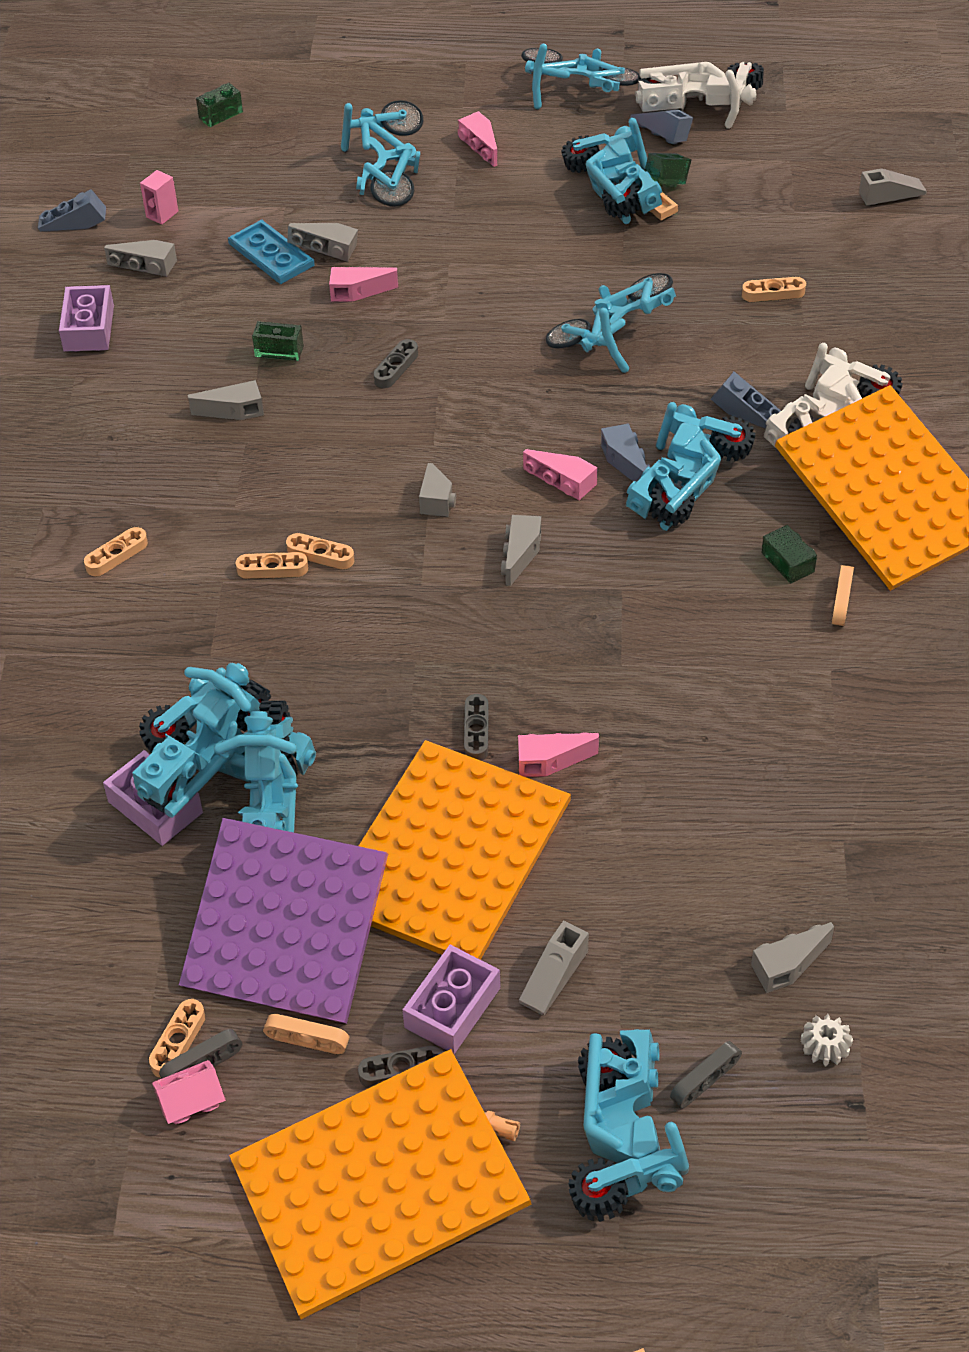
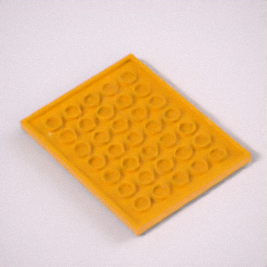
[775,385,969,591]
[359,740,571,960]
[229,1049,531,1319]

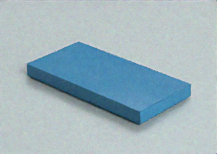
[228,220,315,284]

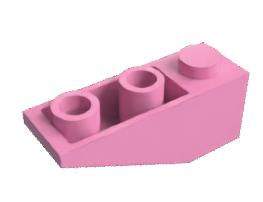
[458,111,497,167]
[329,267,398,302]
[523,449,597,500]
[518,733,599,777]

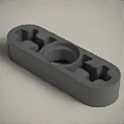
[374,339,418,388]
[464,694,489,761]
[159,1029,242,1079]
[670,1041,742,1108]
[358,1046,443,1088]

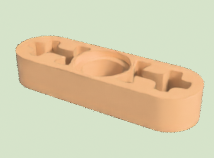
[742,277,806,302]
[84,527,148,576]
[286,533,354,569]
[236,552,308,579]
[832,565,854,626]
[149,999,205,1078]
[263,1014,349,1054]

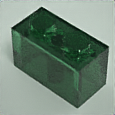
[196,83,243,127]
[644,153,692,187]
[252,321,304,361]
[761,525,817,584]

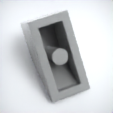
[419,463,456,517]

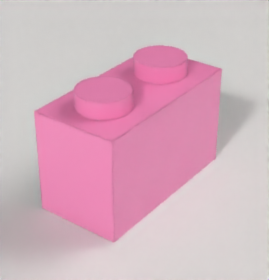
[140,170,178,225]
[152,1060,226,1124]

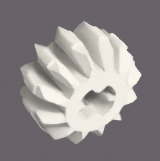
[801,1014,853,1067]

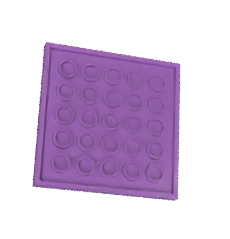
[179,818,388,1024]

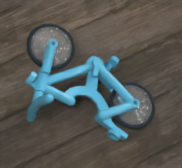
[521,43,640,109]
[341,100,424,207]
[546,273,676,373]

